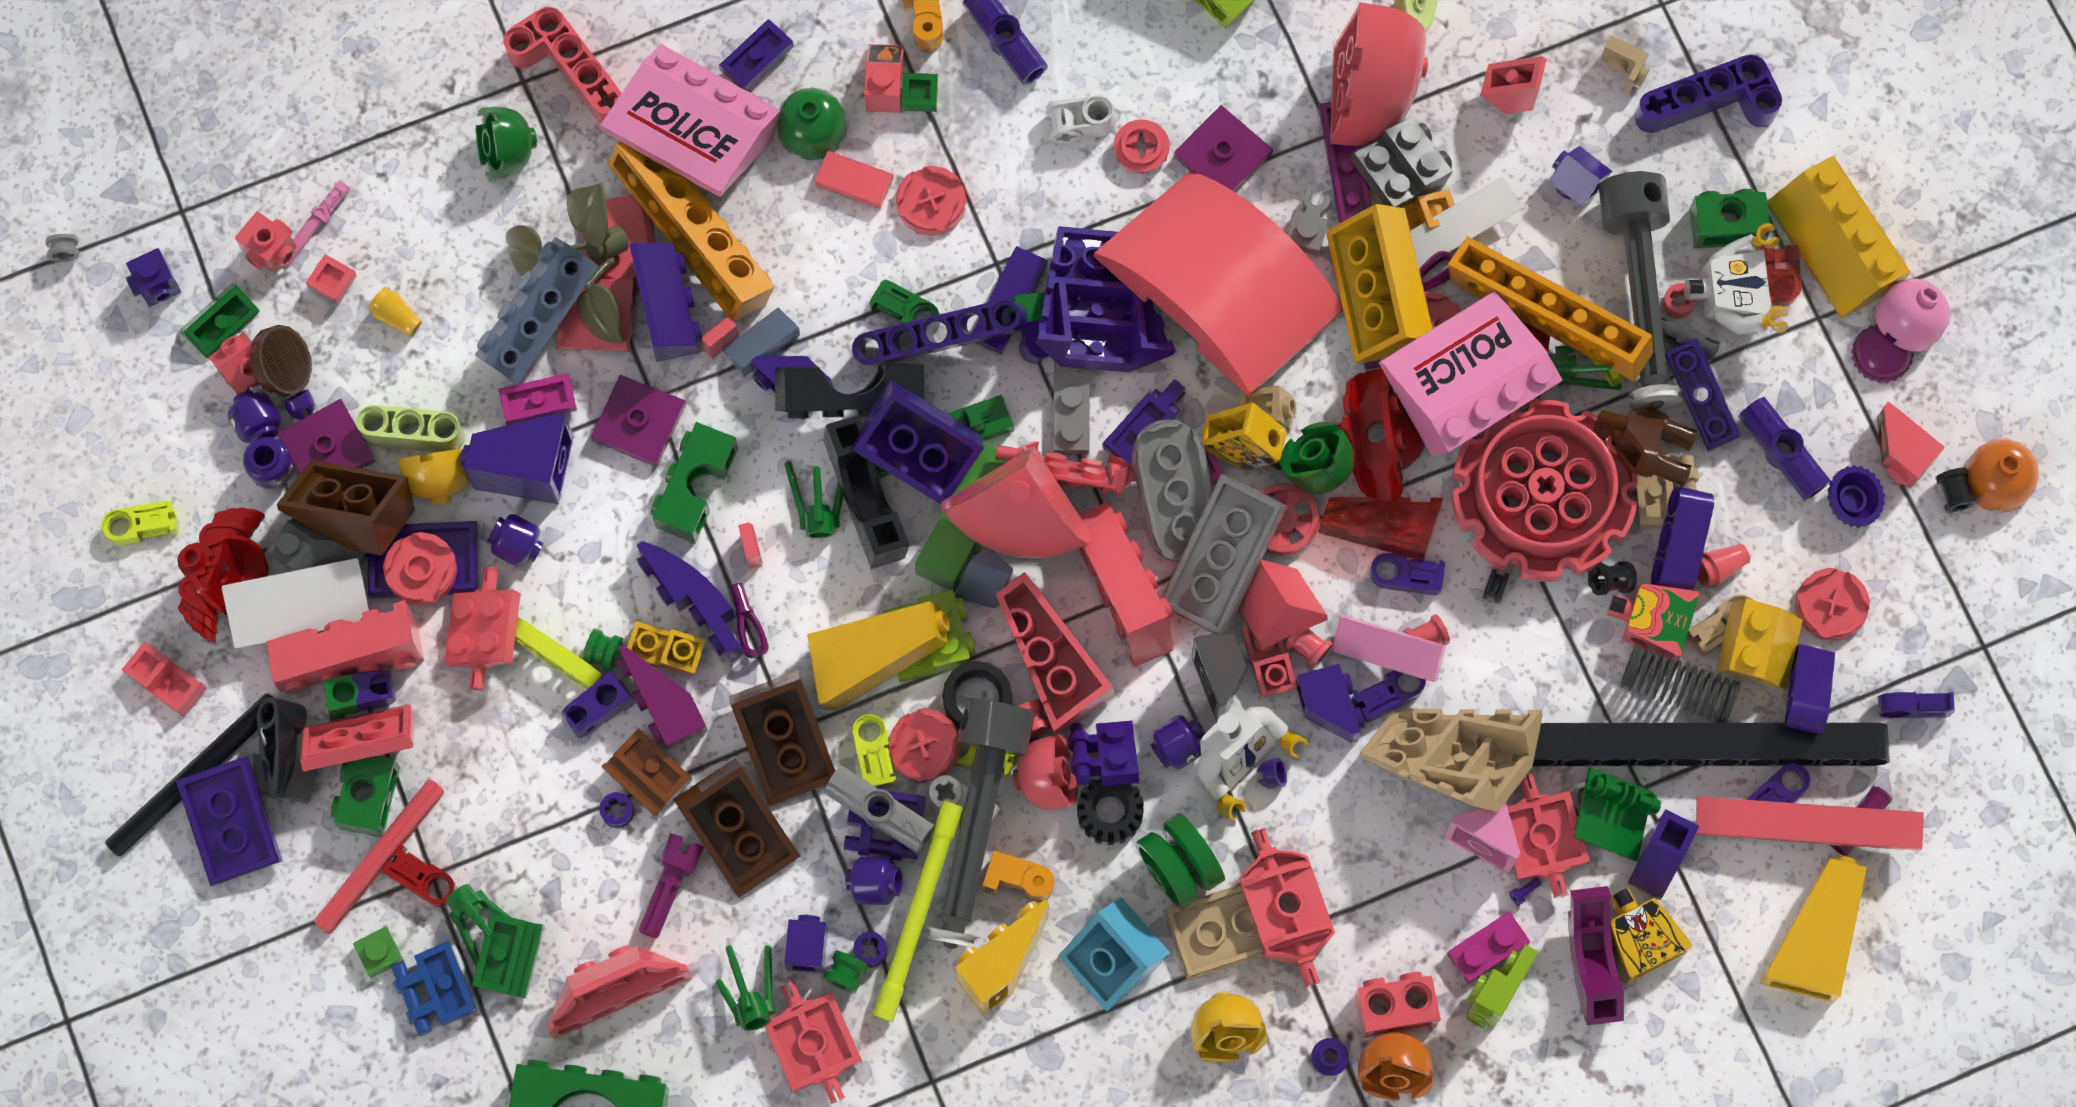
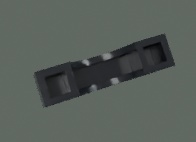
[775,364,925,419]
[823,414,909,569]

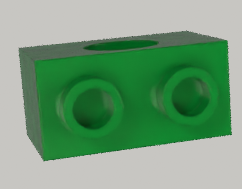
[1689,189,1771,248]
[331,756,400,837]

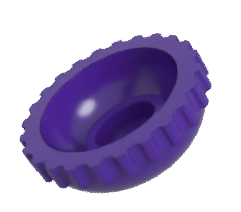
[1827,465,1885,528]

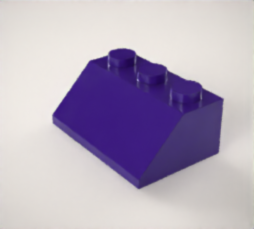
[629,242,702,362]
[852,379,984,504]

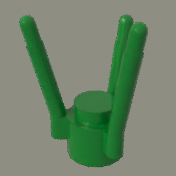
[1548,345,1622,390]
[784,461,843,538]
[446,884,512,968]
[716,945,776,1031]

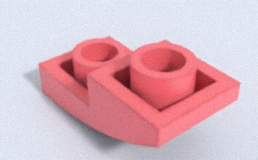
[1240,626,1297,698]

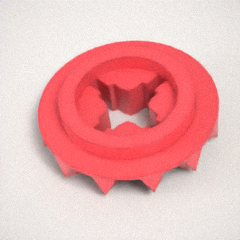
[1113,119,1170,175]

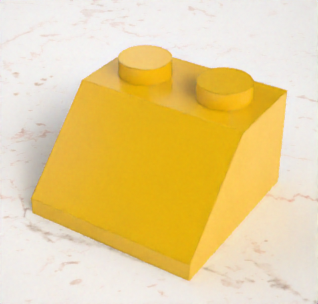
[1716,598,1803,691]

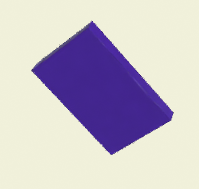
[368,521,479,599]
[176,756,283,886]

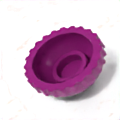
[1851,324,1914,383]

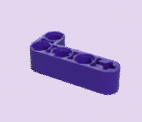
[1634,54,1782,133]

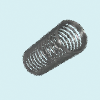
[1620,644,1741,723]

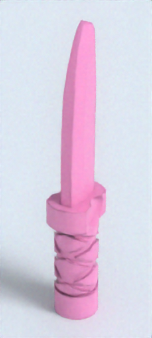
[286,180,350,267]

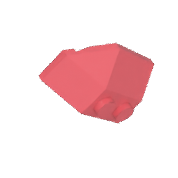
[547,945,692,1039]

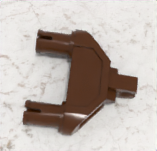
[1593,407,1698,487]

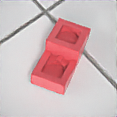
[121,641,207,717]

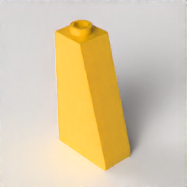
[807,601,950,711]
[1760,856,1867,1003]

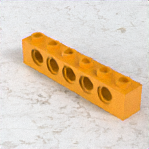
[608,142,775,321]
[1448,236,1653,381]

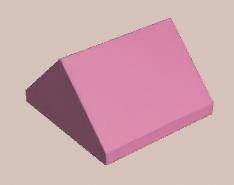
[1444,802,1520,874]

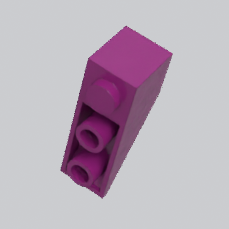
[616,645,707,750]

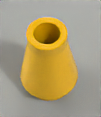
[368,287,423,337]

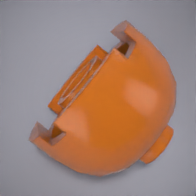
[1965,438,2039,512]
[1357,1030,1434,1100]

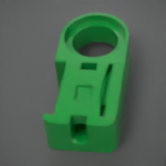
[870,279,940,334]

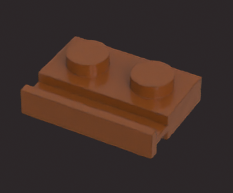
[601,728,693,819]

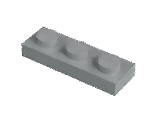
[1054,361,1090,455]

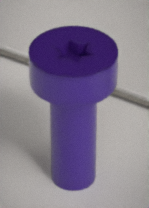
[1509,877,1542,906]

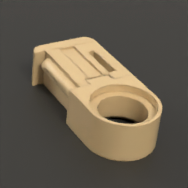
[1687,594,1753,656]

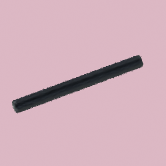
[105,693,274,857]

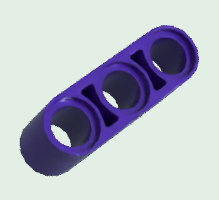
[1651,485,1714,591]
[1784,643,1835,735]

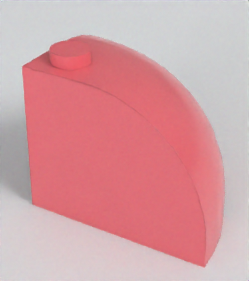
[1330,2,1428,146]
[940,446,1093,558]

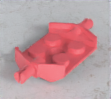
[995,441,1136,495]
[1235,828,1335,987]

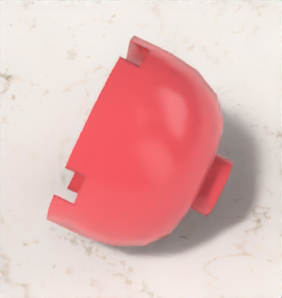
[1013,735,1078,810]

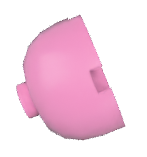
[1875,279,1950,352]

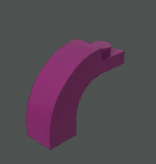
[1568,886,1624,1026]

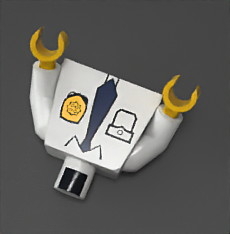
[1683,223,1789,335]
[1197,704,1309,821]

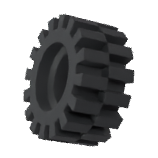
[1077,776,1144,845]

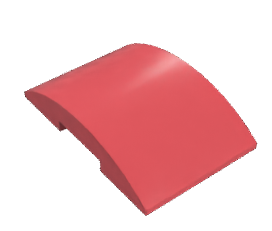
[1093,171,1343,397]

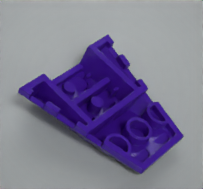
[1036,226,1176,372]

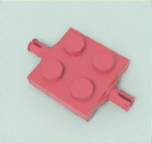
[444,567,521,691]
[1507,774,1590,899]
[765,981,863,1104]

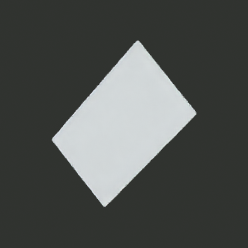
[222,558,369,648]

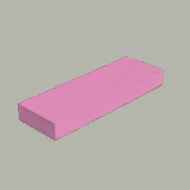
[1332,615,1446,682]

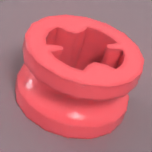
[1662,283,1697,319]

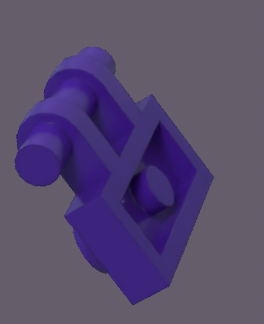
[1068,720,1139,787]
[844,791,926,861]

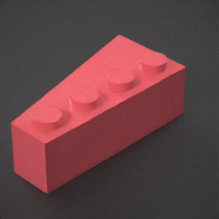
[1078,502,1174,667]
[996,572,1116,735]
[266,600,424,694]

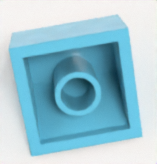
[1058,897,1171,1012]

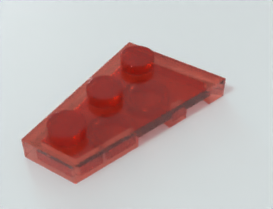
[1318,497,1443,562]

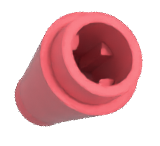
[1697,544,1750,587]

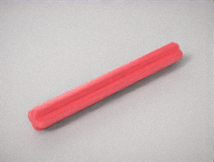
[314,779,444,934]

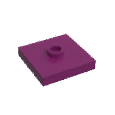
[1173,105,1273,192]
[591,375,686,467]
[277,399,376,474]

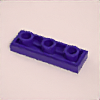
[1665,338,1742,451]

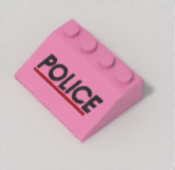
[599,44,781,197]
[1379,291,1563,456]

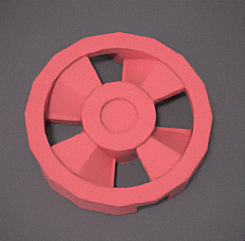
[1260,483,1320,556]

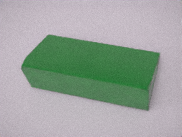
[179,283,260,358]

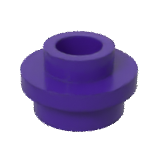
[1311,1038,1349,1076]

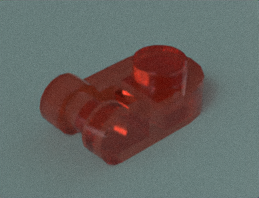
[1760,245,1802,307]

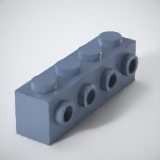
[475,237,599,385]

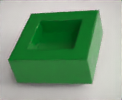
[901,73,938,112]

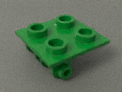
[1573,767,1661,862]

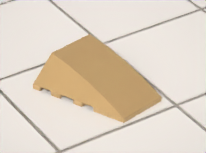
[1360,709,1543,812]

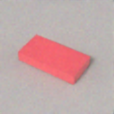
[815,151,894,209]

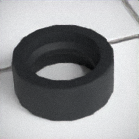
[942,661,1012,729]

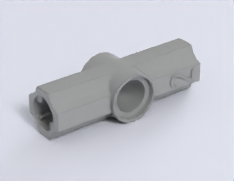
[824,765,935,853]

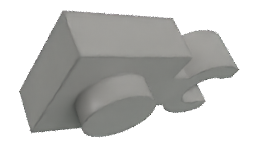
[1287,189,1330,256]

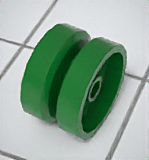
[1135,813,1225,910]

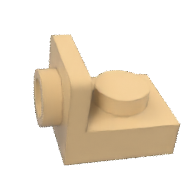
[1601,36,1650,95]
[1239,386,1297,430]

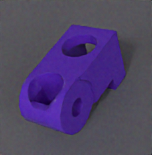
[561,670,636,739]

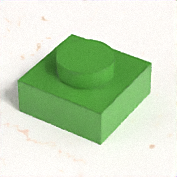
[353,926,405,978]

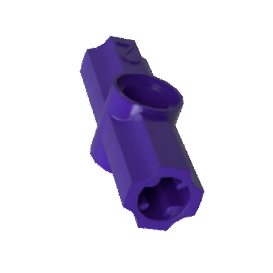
[963,0,1048,85]
[1738,397,1831,501]

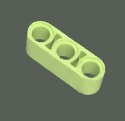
[356,405,465,452]

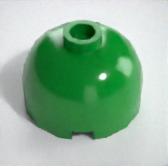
[777,87,847,160]
[475,106,537,178]
[1280,422,1354,494]

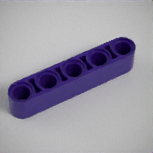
[852,299,1028,366]

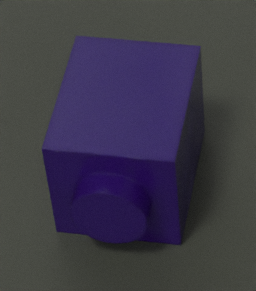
[784,915,828,973]

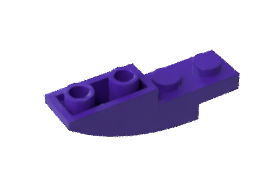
[636,541,743,662]

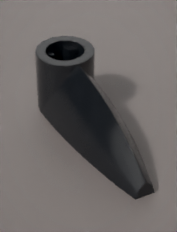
[257,697,307,798]

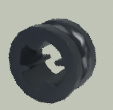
[1482,568,1510,604]

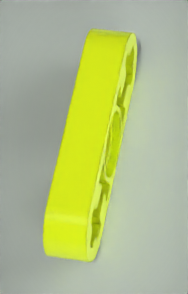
[515,617,603,690]

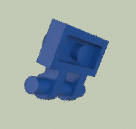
[391,941,478,1036]

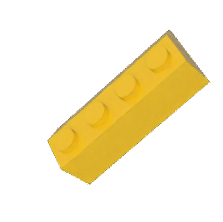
[1767,155,1911,319]
[1326,204,1432,364]

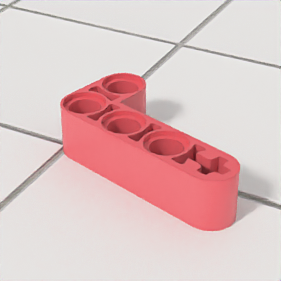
[503,7,622,124]

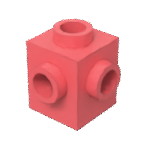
[234,211,297,274]
[208,332,260,395]

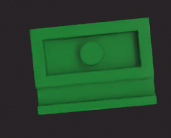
[472,913,545,999]

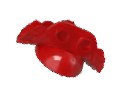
[1337,368,1425,503]
[177,507,269,643]

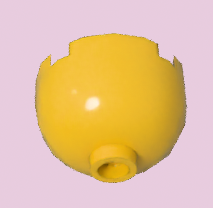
[398,449,469,505]
[1191,992,1268,1063]

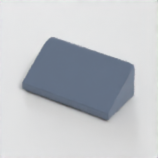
[722,307,800,377]
[955,547,1013,608]

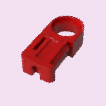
[383,845,457,907]

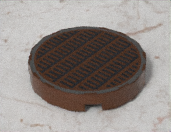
[250,324,312,397]

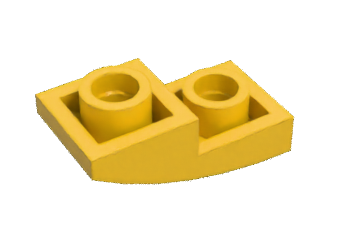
[627,621,706,675]

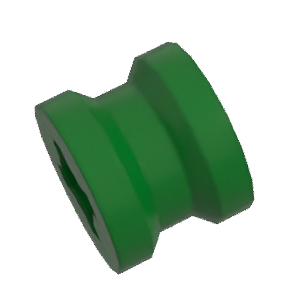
[582,628,623,671]
[822,950,869,994]

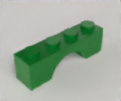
[509,1060,670,1107]

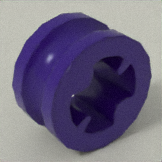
[599,792,634,829]
[853,931,887,968]

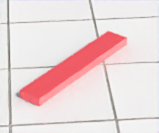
[1695,796,1924,851]

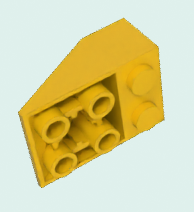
[955,899,1049,1015]

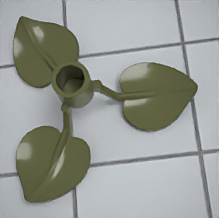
[505,183,629,343]

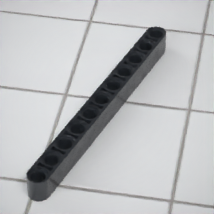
[1533,723,1890,766]

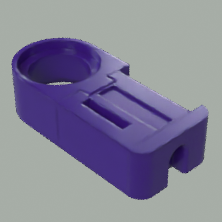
[1370,553,1445,596]
[1352,670,1426,723]
[1877,692,1955,718]
[1746,763,1810,803]

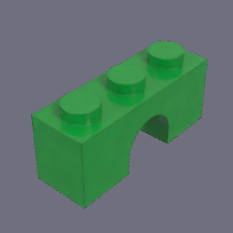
[650,422,739,544]

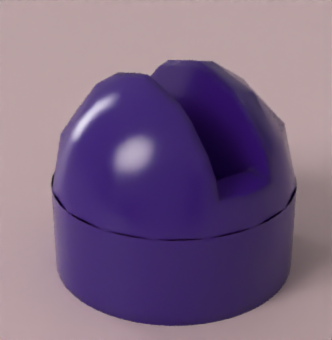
[283,389,315,420]
[1257,758,1287,789]

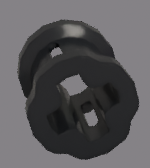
[1935,467,1978,513]
[1588,561,1637,596]

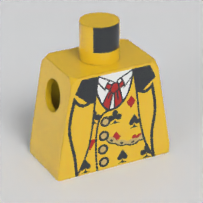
[1201,402,1287,471]
[1611,888,1693,985]

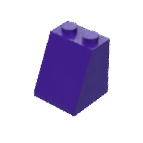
[461,413,574,504]

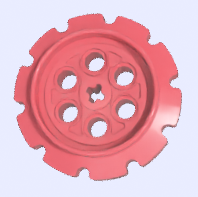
[1451,399,1638,582]

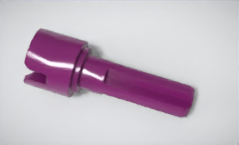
[638,833,704,939]

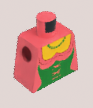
[1607,584,1700,665]

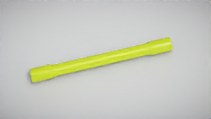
[872,801,964,1022]

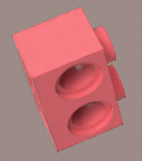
[1355,972,1441,1038]

